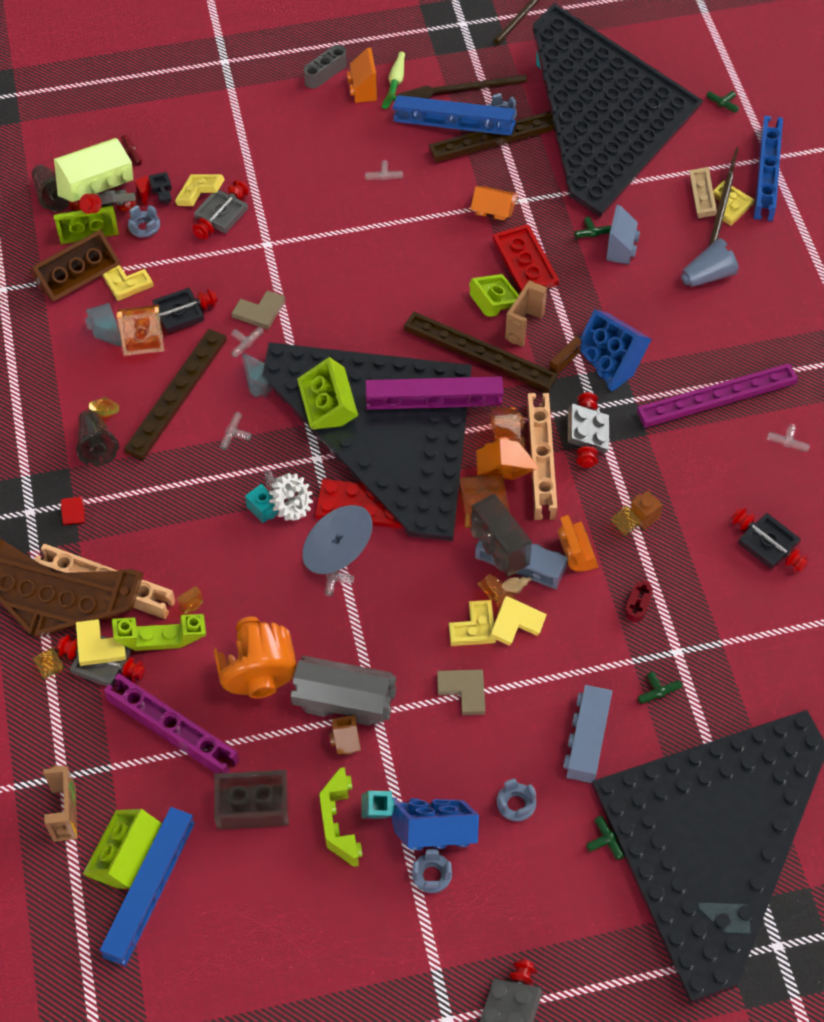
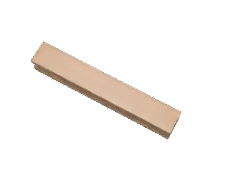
[527,393,557,520]
[34,544,175,619]

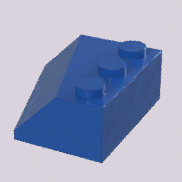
[580,309,652,391]
[391,797,479,850]

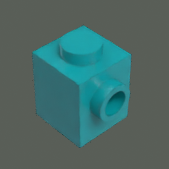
[245,484,279,523]
[361,791,394,819]

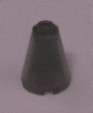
[31,164,69,212]
[76,410,120,466]

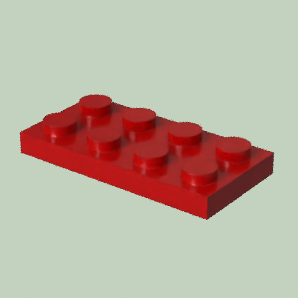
[492,224,559,293]
[315,479,402,529]

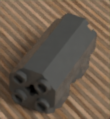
[291,655,397,726]

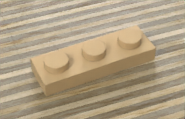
[690,167,717,218]

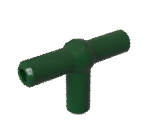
[706,91,739,113]
[574,217,612,239]
[638,672,682,704]
[586,816,624,860]

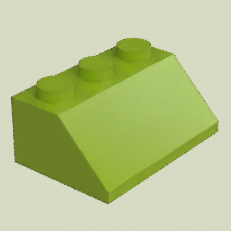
[54,205,119,245]
[297,357,358,429]
[83,809,162,889]

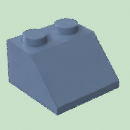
[606,205,640,264]

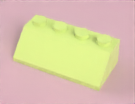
[54,138,133,202]

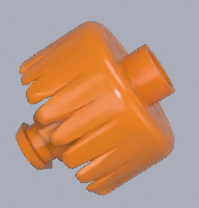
[214,617,297,699]

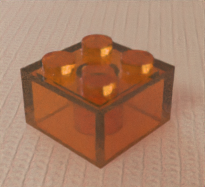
[117,304,165,356]
[459,473,509,528]

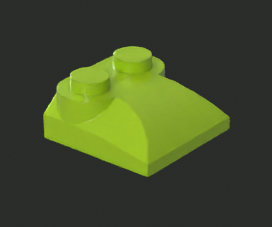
[469,274,519,317]

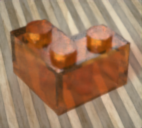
[490,407,525,449]

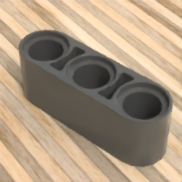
[304,45,347,89]

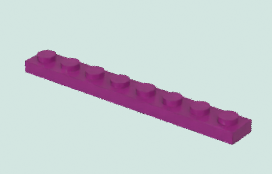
[637,363,798,428]

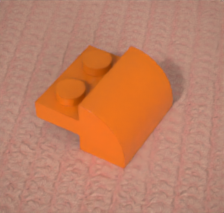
[557,515,599,571]

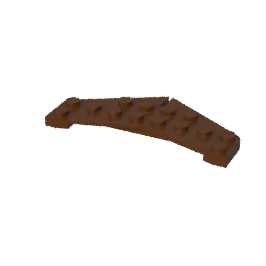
[0,538,144,637]

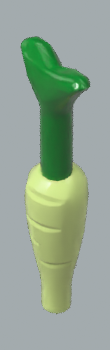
[382,52,405,109]

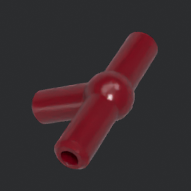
[121,135,142,165]

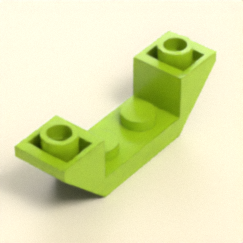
[112,614,206,651]
[319,768,363,867]

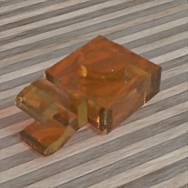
[477,574,516,609]

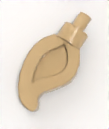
[499,576,532,597]

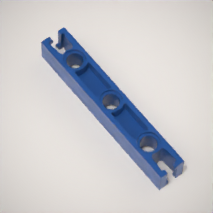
[393,95,515,136]
[753,115,783,221]
[100,807,195,967]

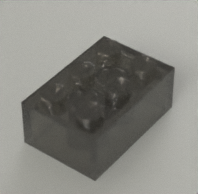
[470,493,532,577]
[214,770,289,830]

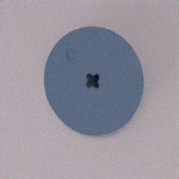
[303,505,372,574]

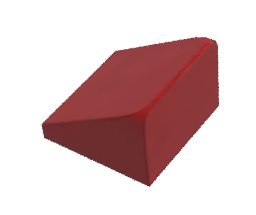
[135,176,150,206]
[61,497,85,526]

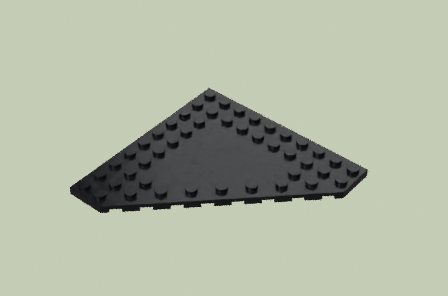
[532,3,704,217]
[263,342,472,541]
[592,710,824,1004]

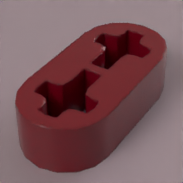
[625,581,653,622]

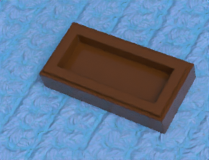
[550,336,582,374]

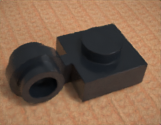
[149,172,172,205]

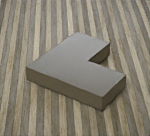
[232,290,286,330]
[437,670,485,715]

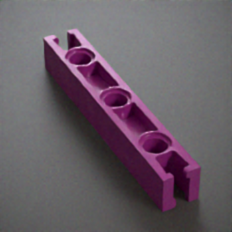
[365,377,504,410]
[104,673,239,779]

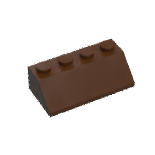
[29,229,121,302]

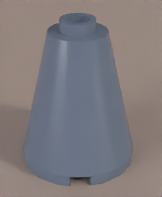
[681,238,739,287]

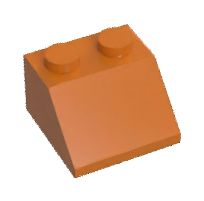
[347,47,377,103]
[471,186,518,220]
[476,437,537,480]

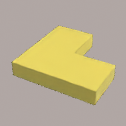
[175,174,225,206]
[713,181,754,226]
[102,265,154,301]
[489,596,547,646]
[449,600,496,646]
[76,619,126,666]

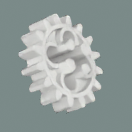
[269,473,313,521]

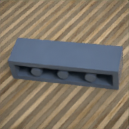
[475,526,568,589]
[563,685,613,783]

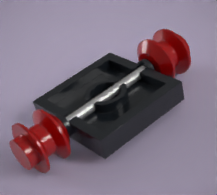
[138,287,218,334]
[731,508,809,573]

